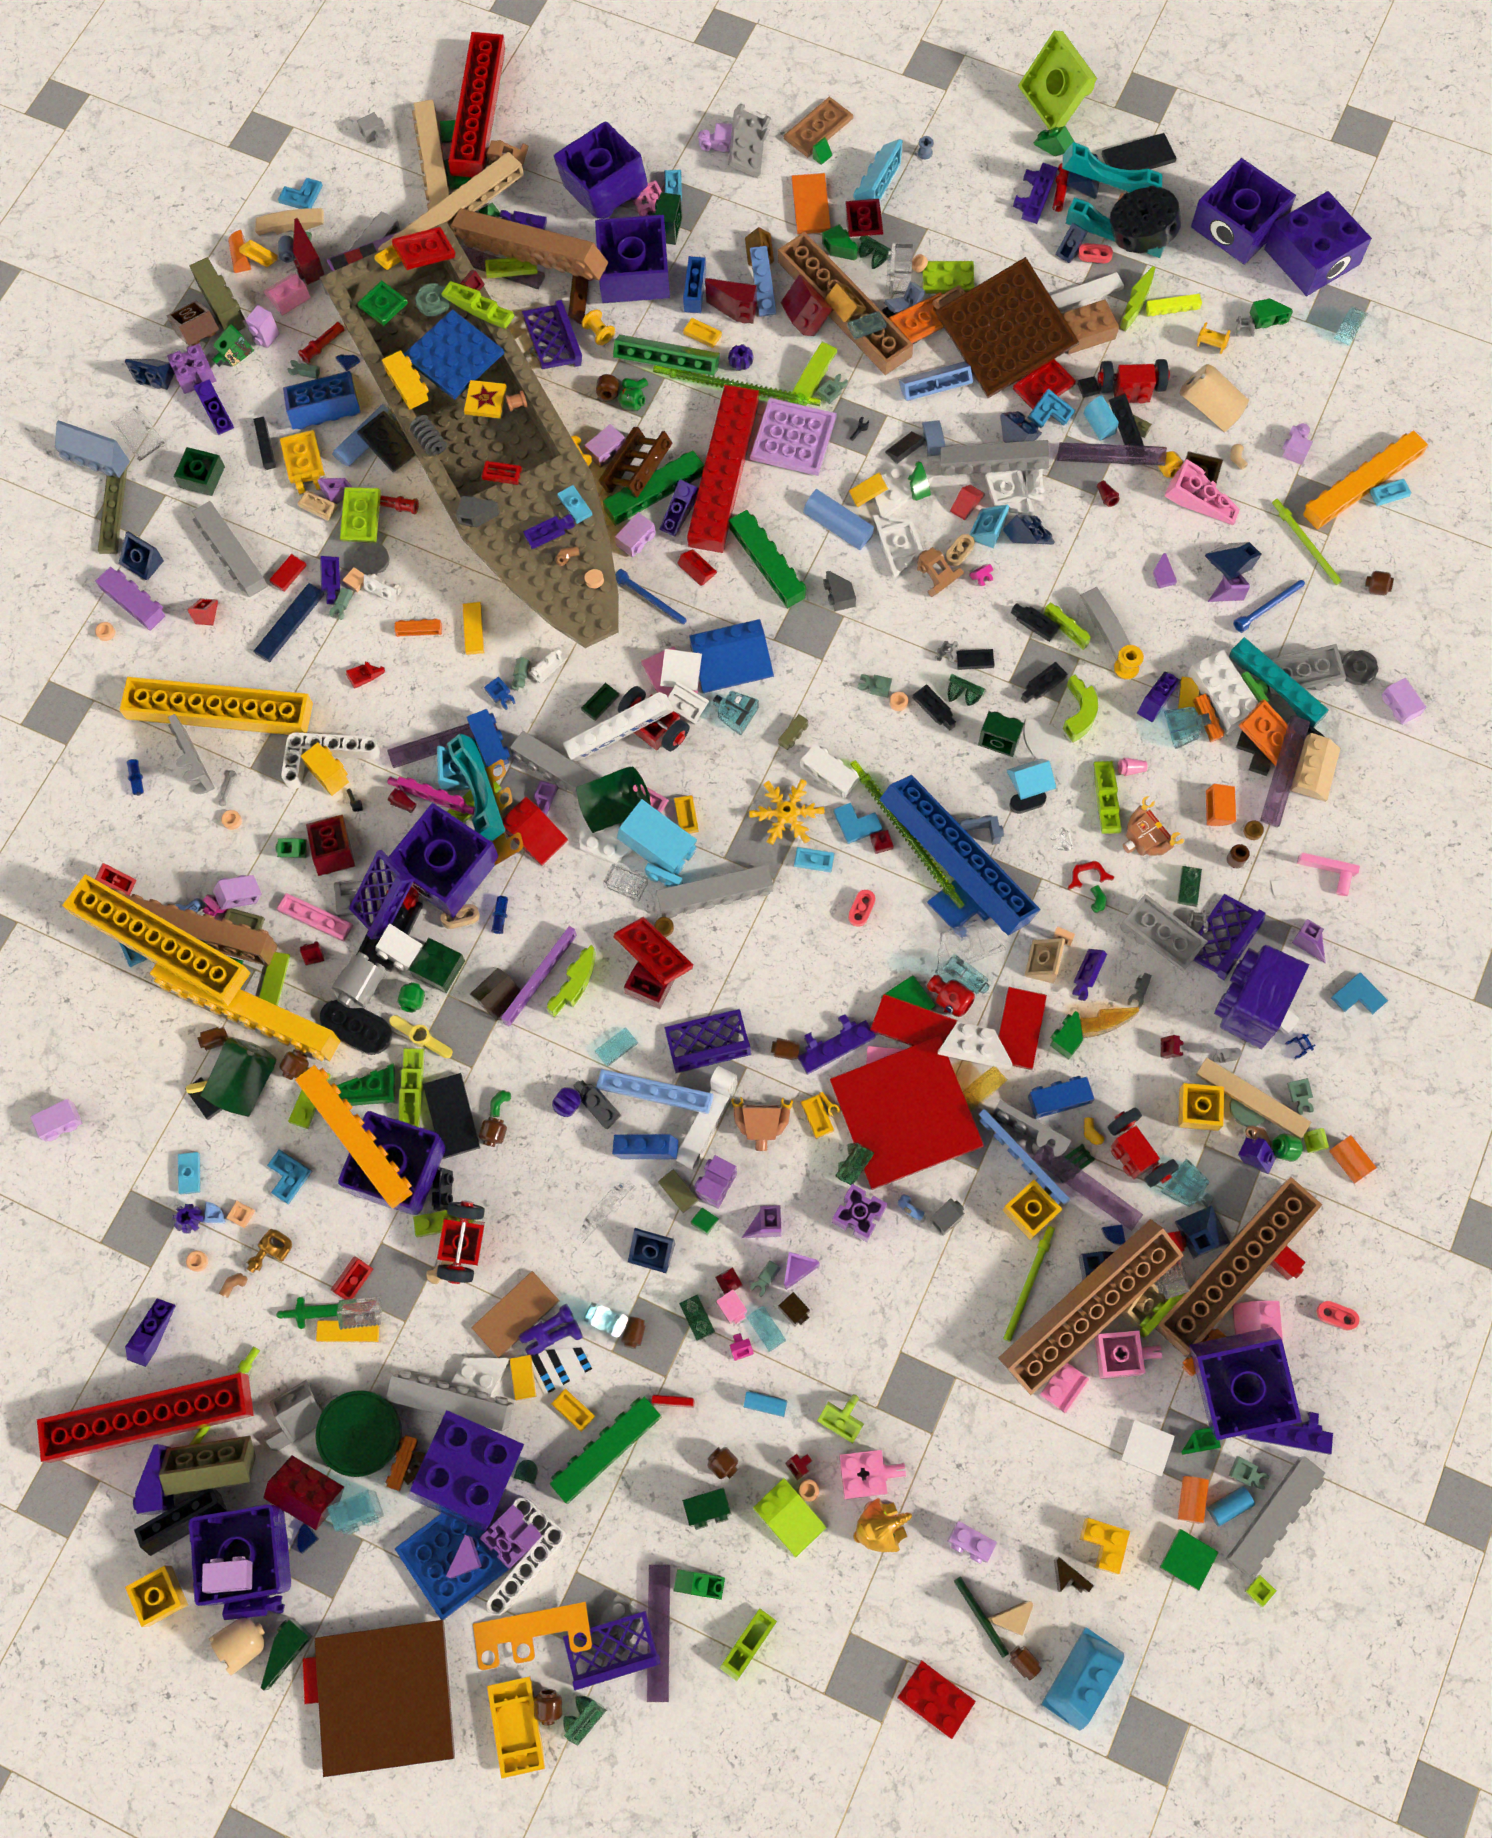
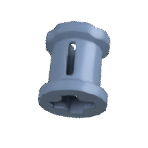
[918,136,934,160]

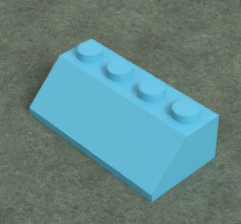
[853,139,903,201]

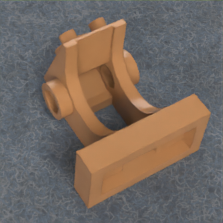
[485,140,529,182]
[917,547,964,597]

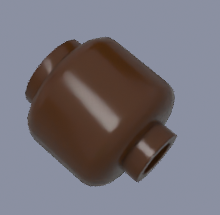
[596,374,619,401]
[1365,571,1394,596]
[279,1050,309,1080]
[479,1117,507,1147]
[707,1447,738,1479]
[534,1689,562,1726]

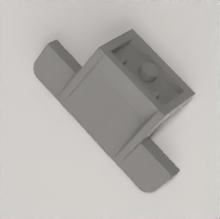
[264,1380,338,1451]

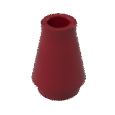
[1097,480,1120,507]
[387,788,417,813]

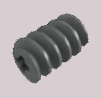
[410,415,447,456]

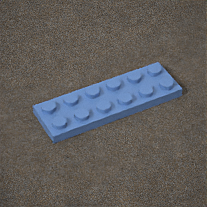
[979,1109,1070,1205]

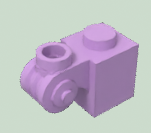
[698,123,732,152]
[1282,423,1313,465]

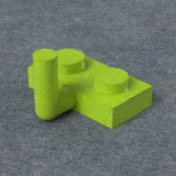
[817,1394,864,1443]

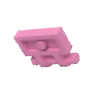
[632,180,662,216]

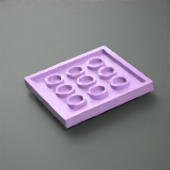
[750,398,837,476]

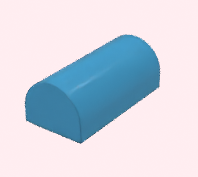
[743,1391,788,1417]
[1206,1486,1255,1527]

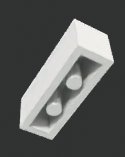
[801,744,859,799]

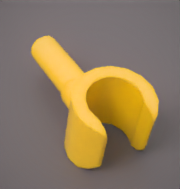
[819,1092,840,1117]

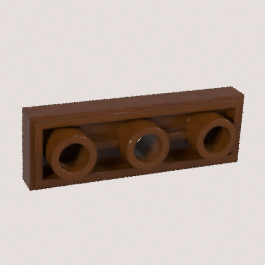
[568,275,589,324]

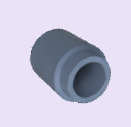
[278,235,295,263]

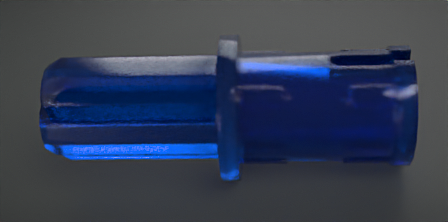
[126,759,144,796]
[491,896,508,934]

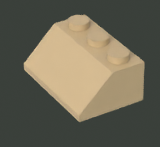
[1290,733,1340,802]

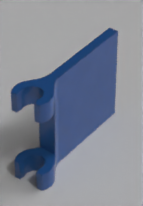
[927,880,990,940]

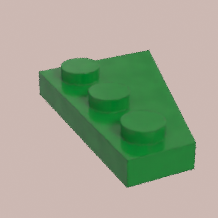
[336,1063,395,1106]

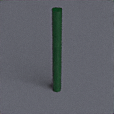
[954,1576,1010,1658]

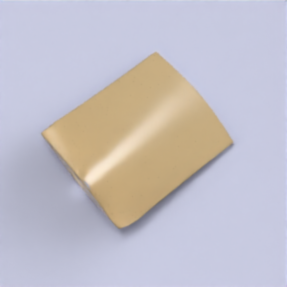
[1180,364,1249,432]

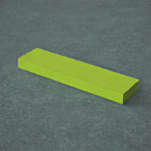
[259,952,290,1006]

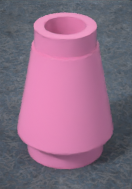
[1118,757,1147,776]

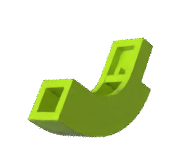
[1063,674,1098,743]

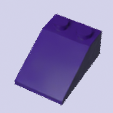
[133,1444,174,1515]

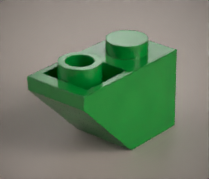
[1033,126,1075,156]
[822,224,858,261]
[1249,298,1293,329]
[1050,1011,1083,1059]
[674,1569,725,1600]

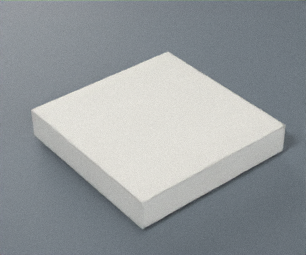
[660,649,702,691]
[1120,1420,1175,1477]

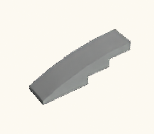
[1080,587,1131,659]

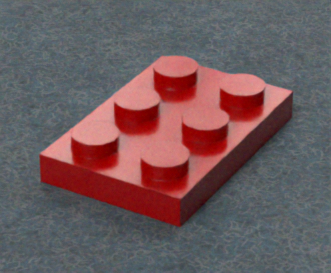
[392,227,456,270]
[1013,359,1076,410]
[897,1660,976,1739]

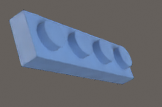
[750,246,776,317]

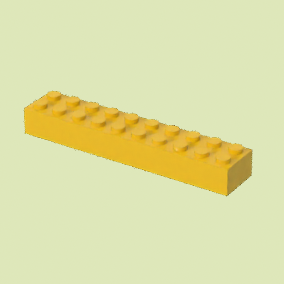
[119,677,313,735]
[62,874,251,1006]
[150,964,341,1062]

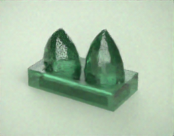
[859,236,894,269]
[947,674,986,706]
[1177,866,1202,907]
[835,1143,874,1185]
[679,1294,715,1341]
[563,1695,607,1746]

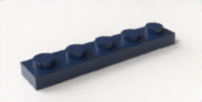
[254,583,324,663]

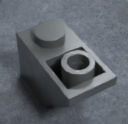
[456,496,500,528]
[823,571,856,611]
[930,1198,965,1236]

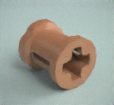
[505,391,527,412]

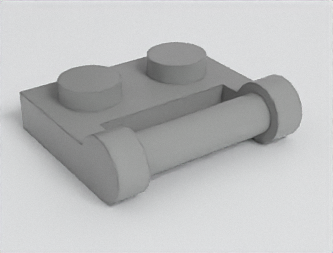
[334,881,374,917]
[593,1594,643,1655]

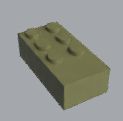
[189,257,245,331]
[159,1436,256,1496]

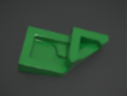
[908,461,931,501]
[1181,1428,1221,1455]

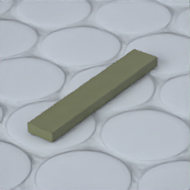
[98,467,127,554]

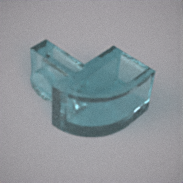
[1334,306,1369,346]
[582,1302,628,1338]

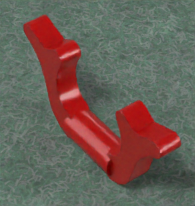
[1068,861,1114,890]

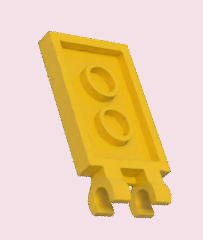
[280,430,325,495]

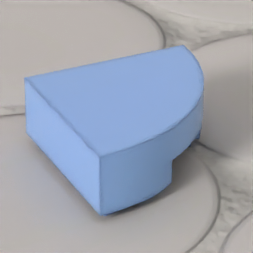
[203,1202,225,1223]

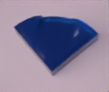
[335,354,360,371]
[1101,1224,1126,1246]
[297,1524,319,1554]

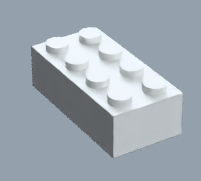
[1187,650,1258,734]

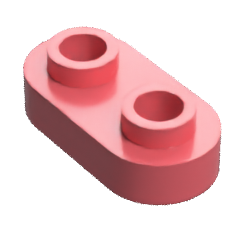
[1078,243,1113,263]
[848,890,875,927]
[1317,1301,1359,1331]

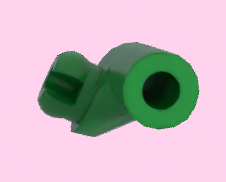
[622,378,648,389]
[1090,885,1107,913]
[490,1090,511,1117]

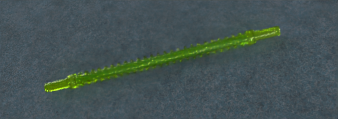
[653,365,821,406]
[850,760,965,909]

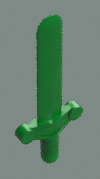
[276,1297,357,1329]

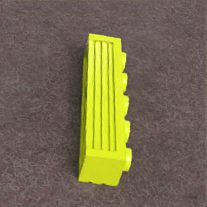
[1145,294,1202,317]

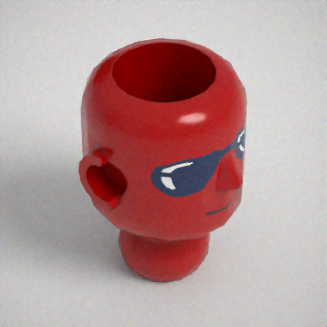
[927,975,975,1017]

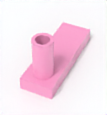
[1297,853,1360,896]

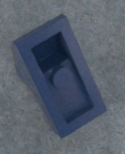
[1055,223,1088,263]

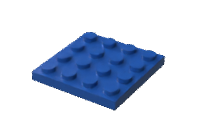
[404,309,504,400]
[395,1513,513,1620]

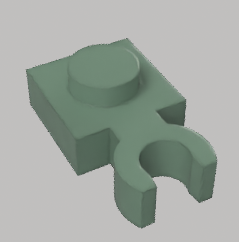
[817,374,848,404]
[858,674,892,698]
[1287,1078,1314,1115]
[1228,1456,1270,1489]

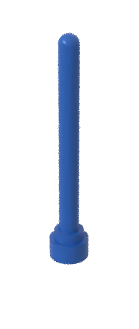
[615,569,687,624]
[1233,580,1305,633]

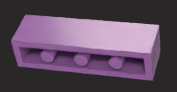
[95,566,165,631]

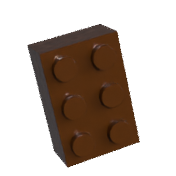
[167,300,219,346]

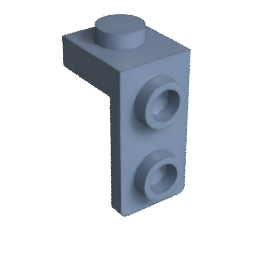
[884,282,925,313]
[959,815,1004,845]

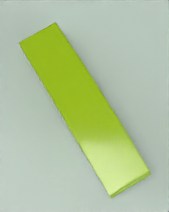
[1120,266,1156,332]
[441,281,514,329]
[788,341,837,406]
[1093,761,1122,834]
[399,1048,425,1127]

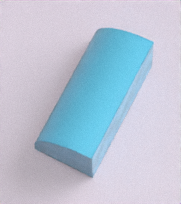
[1083,395,1119,440]

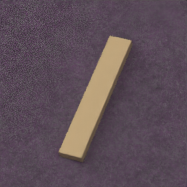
[1196,1057,1311,1140]

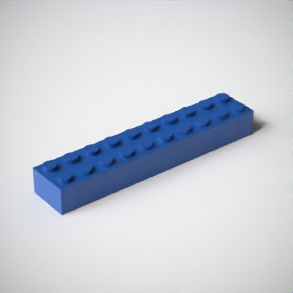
[879,775,1041,936]

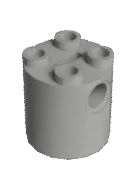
[331,952,386,1008]

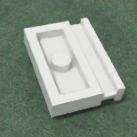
[668,682,709,724]

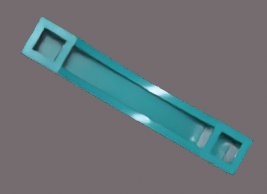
[1062,142,1162,192]
[1065,197,1166,258]
[1229,637,1329,728]
[447,734,505,841]

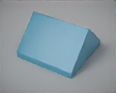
[969,504,1009,549]
[437,746,470,791]
[1007,758,1056,800]

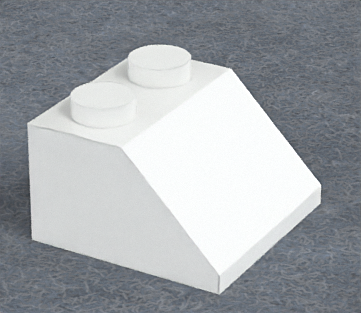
[375,924,423,971]

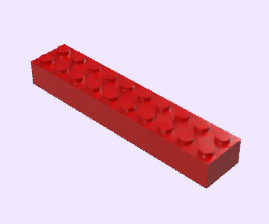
[448,32,505,177]
[687,385,759,553]
[37,1372,254,1463]

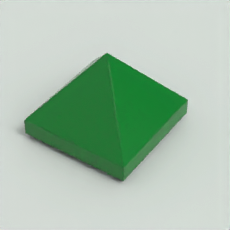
[478,202,500,218]

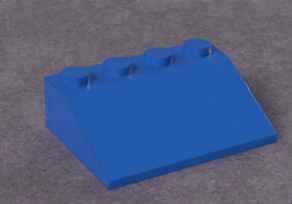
[283,371,361,430]
[689,619,774,693]

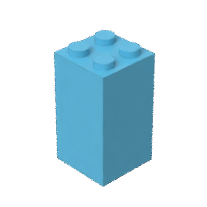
[617,799,697,876]

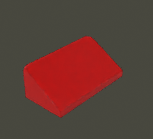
[677,549,717,586]
[331,1256,373,1303]

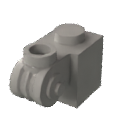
[357,112,393,148]

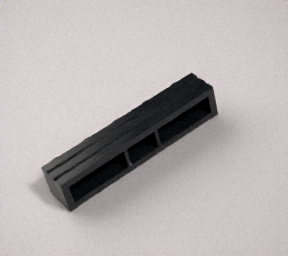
[253,417,276,470]

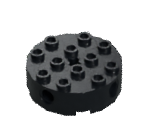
[1110,186,1181,253]

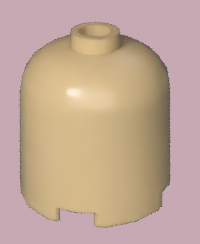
[209,1618,265,1675]

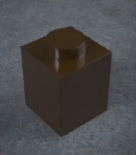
[778,1292,810,1326]

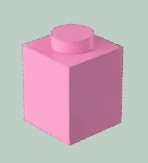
[716,1290,747,1324]

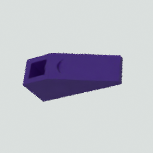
[193,379,234,435]
[659,480,699,536]
[1136,671,1181,723]
[125,1298,176,1367]

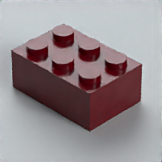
[263,1455,344,1530]

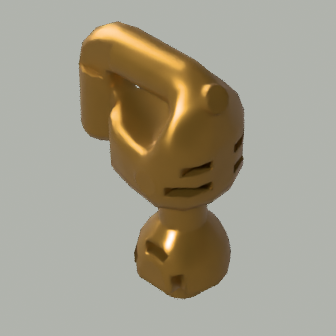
[246,1229,292,1273]

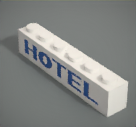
[563,692,674,762]

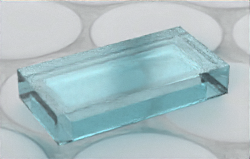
[847,311,887,340]
[595,1027,638,1067]
[746,1306,786,1352]

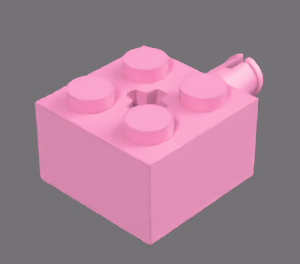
[1094,1331,1162,1379]
[839,1450,906,1500]

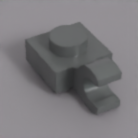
[1127,973,1152,1009]

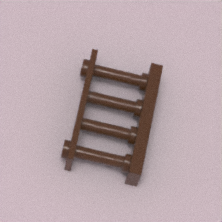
[598,427,673,498]

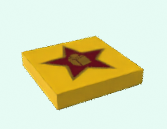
[464,380,507,418]

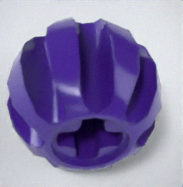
[728,344,754,371]
[552,1087,581,1117]
[172,1204,204,1234]

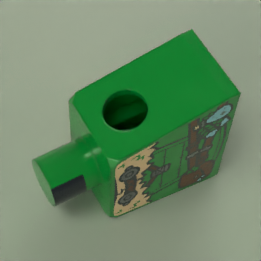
[212,324,254,367]

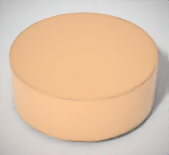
[911,254,928,273]
[585,569,604,588]
[95,622,115,641]
[889,692,908,711]
[221,810,242,830]
[186,1251,208,1272]
[798,1480,819,1502]

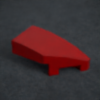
[346,661,385,689]

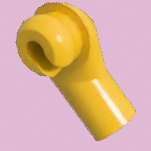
[1083,1117,1104,1145]

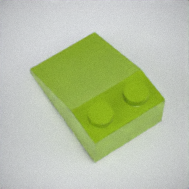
[753,1478,827,1557]

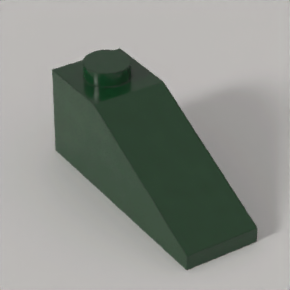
[261,1619,313,1691]

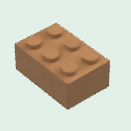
[1061,299,1119,355]

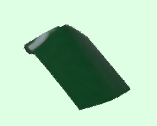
[576,766,651,833]
[201,1038,277,1117]

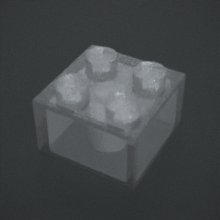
[886,243,913,295]

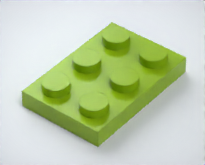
[922,261,974,294]
[340,487,381,542]

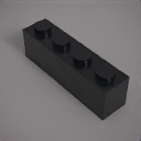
[134,1488,228,1556]

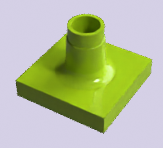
[1018,30,1098,130]

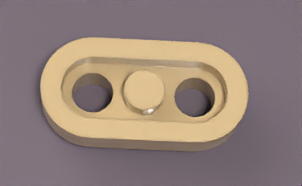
[946,534,975,566]
[441,904,480,929]

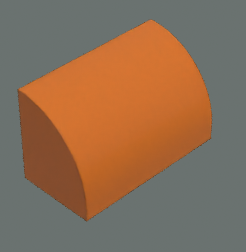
[228,230,251,273]
[1206,784,1236,826]
[1329,1135,1377,1184]
[1177,1476,1209,1524]

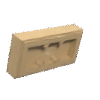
[297,490,338,521]

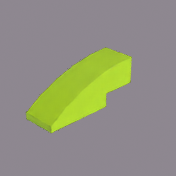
[720,1608,777,1681]

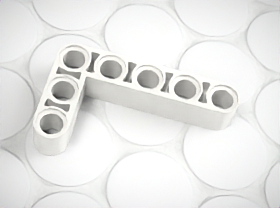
[281,733,380,789]
[675,1066,738,1170]
[487,1497,565,1615]

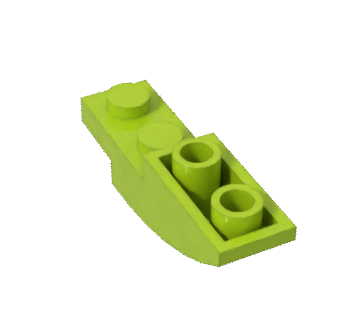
[547,945,596,1017]

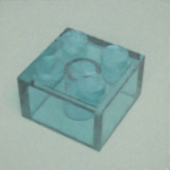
[327,1490,384,1535]

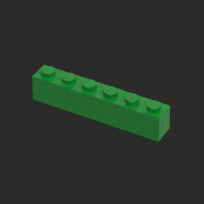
[613,334,720,376]
[603,450,704,526]
[729,510,807,609]
[550,1396,662,1504]

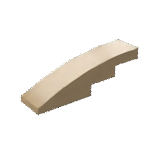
[255,208,324,236]

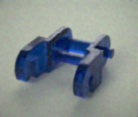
[1285,1034,1316,1060]

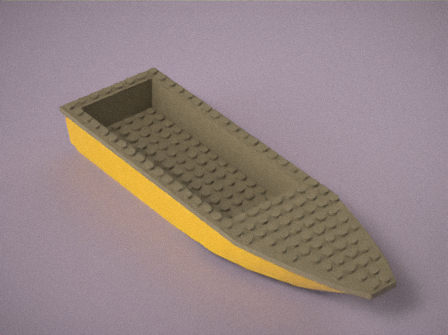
[320,221,619,648]

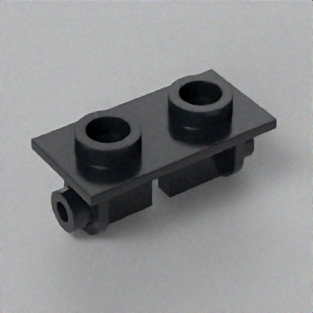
[431,1168,454,1211]

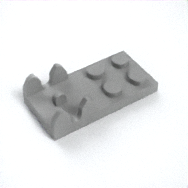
[728,104,771,178]
[1267,644,1346,697]
[168,714,215,794]
[1120,894,1208,972]
[993,1100,1072,1164]

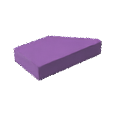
[1153,553,1177,589]
[533,780,558,816]

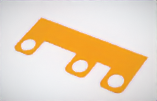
[485,759,523,865]
[473,1602,592,1670]

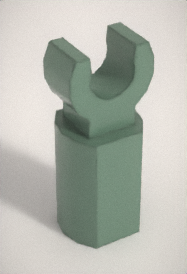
[287,360,320,379]
[329,587,353,620]
[511,657,530,691]
[750,1260,781,1297]

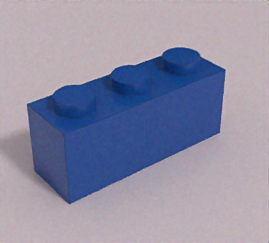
[683,256,706,313]
[466,709,511,769]
[1028,1076,1095,1119]
[612,1134,678,1159]

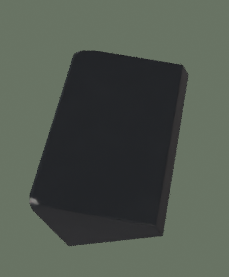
[885,431,924,464]

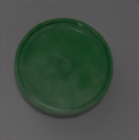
[315,1391,402,1477]

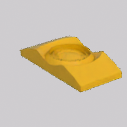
[487,1676,545,1779]

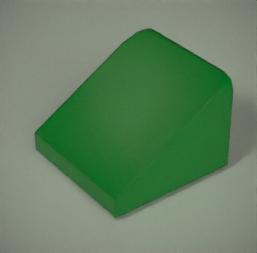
[440,120,456,143]
[813,137,832,165]
[690,1207,719,1236]

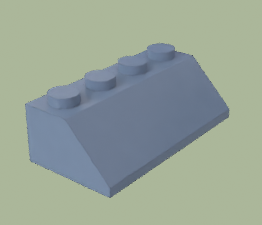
[55,420,130,478]

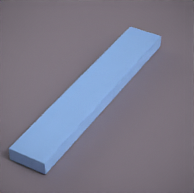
[596,1069,714,1114]

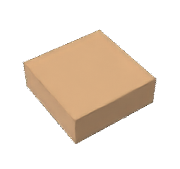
[343,567,365,592]
[1053,926,1075,946]
[226,1200,255,1228]

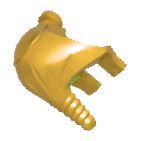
[853,1498,912,1552]

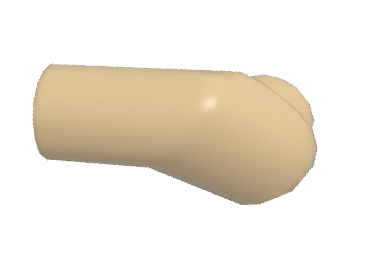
[1230,444,1248,470]

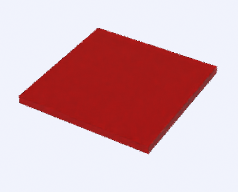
[830,1036,984,1190]

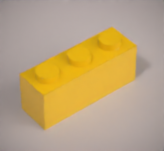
[382,350,429,410]

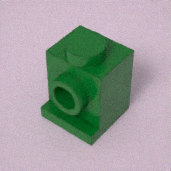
[276,838,307,858]

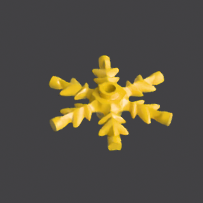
[749,779,824,845]

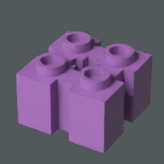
[167,343,216,394]
[694,1155,737,1209]
[832,1184,888,1243]
[480,1505,542,1569]

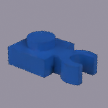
[484,676,515,710]

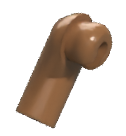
[555,546,580,566]
[1245,1126,1272,1147]
[219,1273,248,1298]

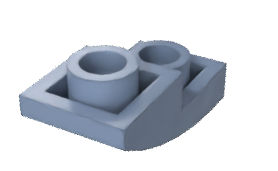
[922,420,945,456]

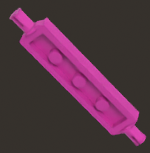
[387,776,475,816]

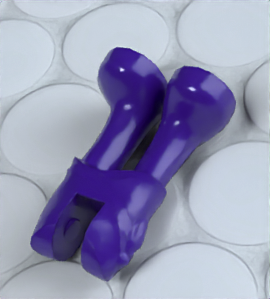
[518,1303,583,1355]

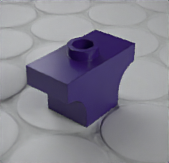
[1238,1137,1276,1174]

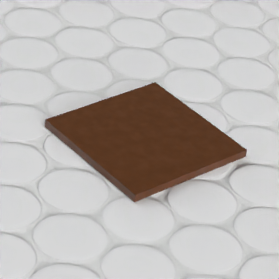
[935,257,1079,398]
[315,1619,455,1777]

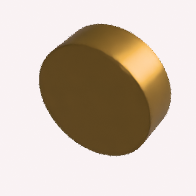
[1243,820,1264,840]
[654,917,674,937]

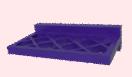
[522,300,582,369]
[349,850,415,940]
[1193,894,1266,980]
[664,1009,751,1074]
[563,1611,661,1691]

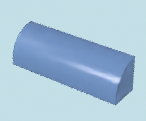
[899,362,973,401]
[332,404,397,466]
[803,489,874,550]

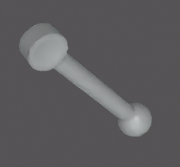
[219,771,237,806]

